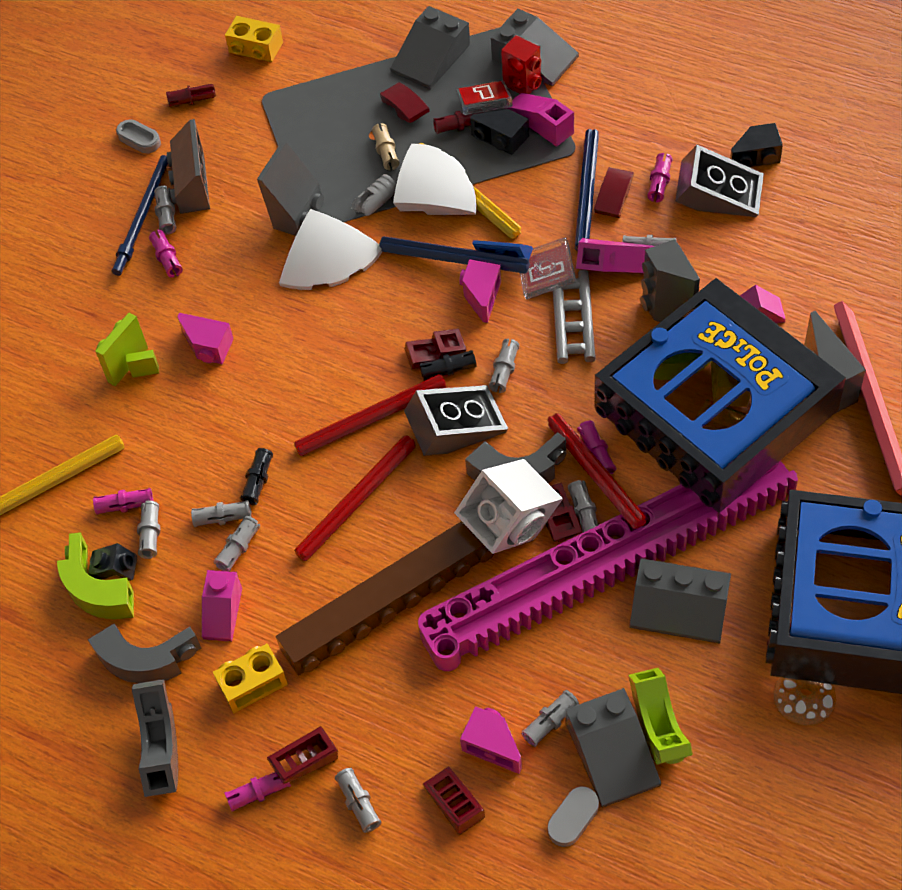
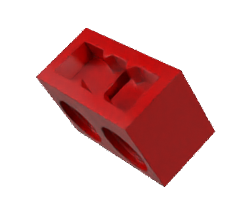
[501,35,542,94]

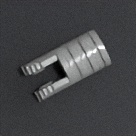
[351,174,396,216]

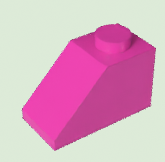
[459,260,501,323]
[177,313,234,364]
[202,570,242,641]
[460,706,522,774]

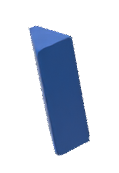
[472,240,533,259]

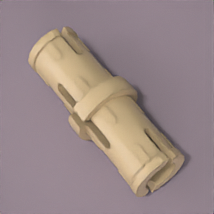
[372,123,400,170]

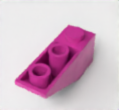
[504,93,574,147]
[576,238,654,273]

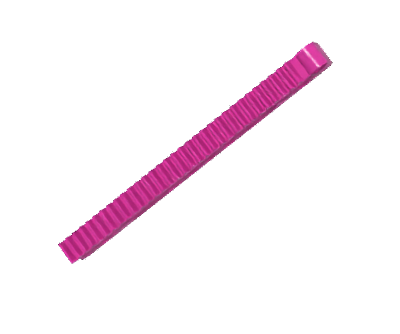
[418,455,798,671]

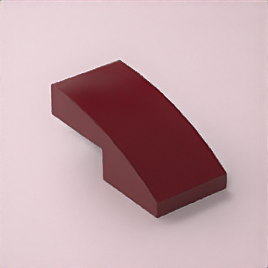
[380,82,430,123]
[594,167,634,218]
[404,329,467,369]
[546,482,582,542]

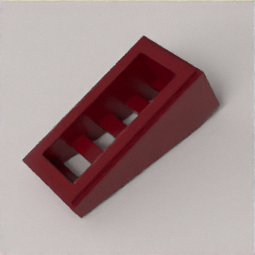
[267,726,338,785]
[423,766,485,835]

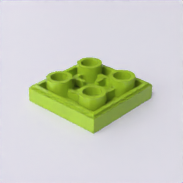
[95,313,148,386]

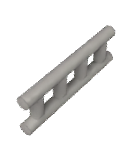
[553,270,596,364]

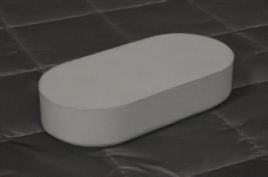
[116,120,161,153]
[548,787,599,847]

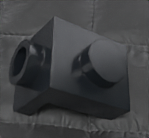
[88,543,137,581]

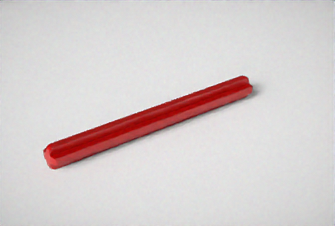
[294,375,446,456]
[547,413,646,529]
[294,435,416,561]

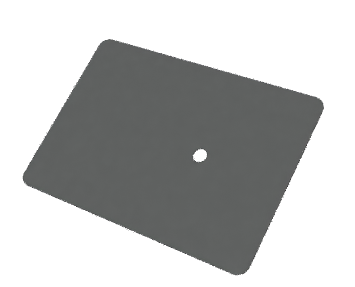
[262,27,575,222]

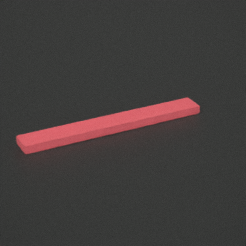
[834,301,902,497]

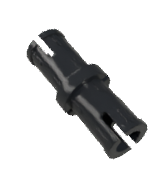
[419,350,477,381]
[240,448,273,505]

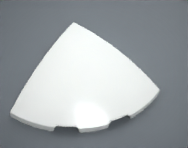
[393,144,476,215]
[279,209,382,290]

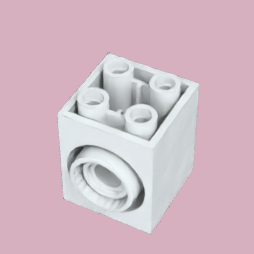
[454,459,563,554]

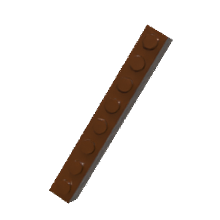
[276,521,495,676]

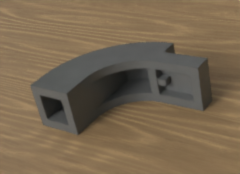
[465,432,566,483]
[88,624,201,683]
[132,679,178,797]

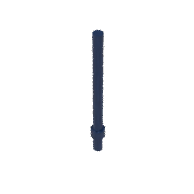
[111,155,168,276]

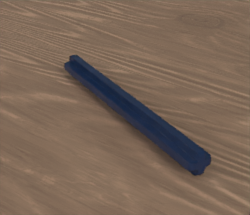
[575,129,599,251]
[379,236,530,274]

